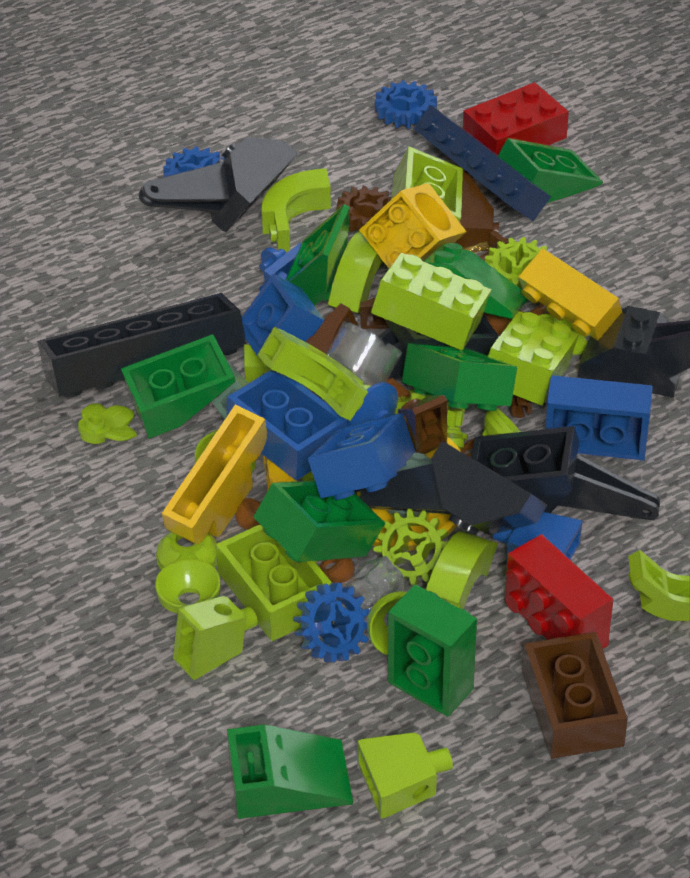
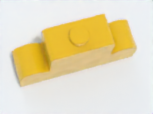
[162,405,267,544]

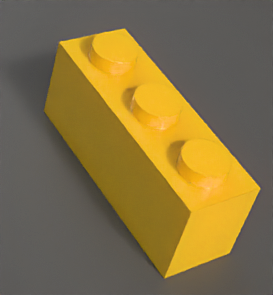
[518,248,622,341]

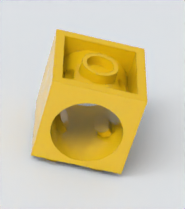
[359,183,467,269]

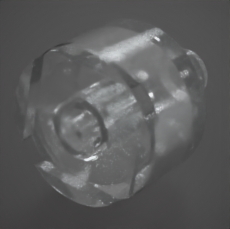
[326,321,402,386]

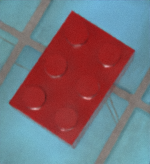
[463,82,569,155]
[505,534,614,649]

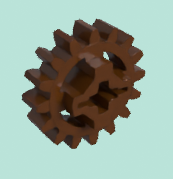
[336,186,392,232]

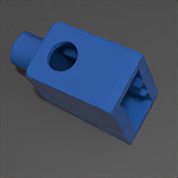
[493,512,582,563]

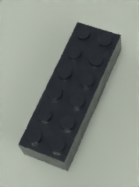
[37,293,246,397]

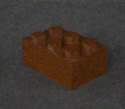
[522,632,628,759]

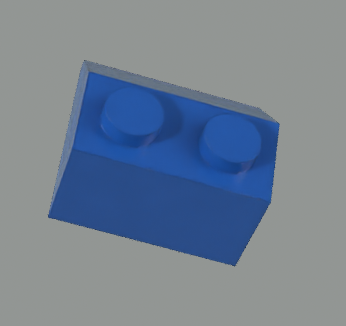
[242,274,324,357]

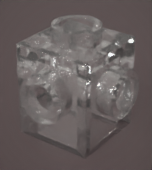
[346,556,411,615]

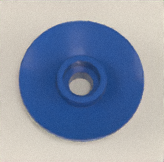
[347,382,398,427]

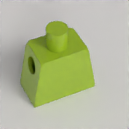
[173,596,258,680]
[357,733,453,819]

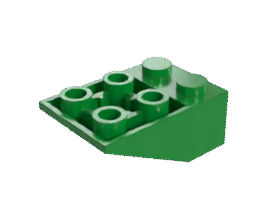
[227,724,353,819]

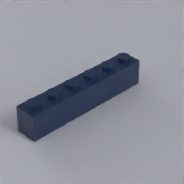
[414,105,551,221]

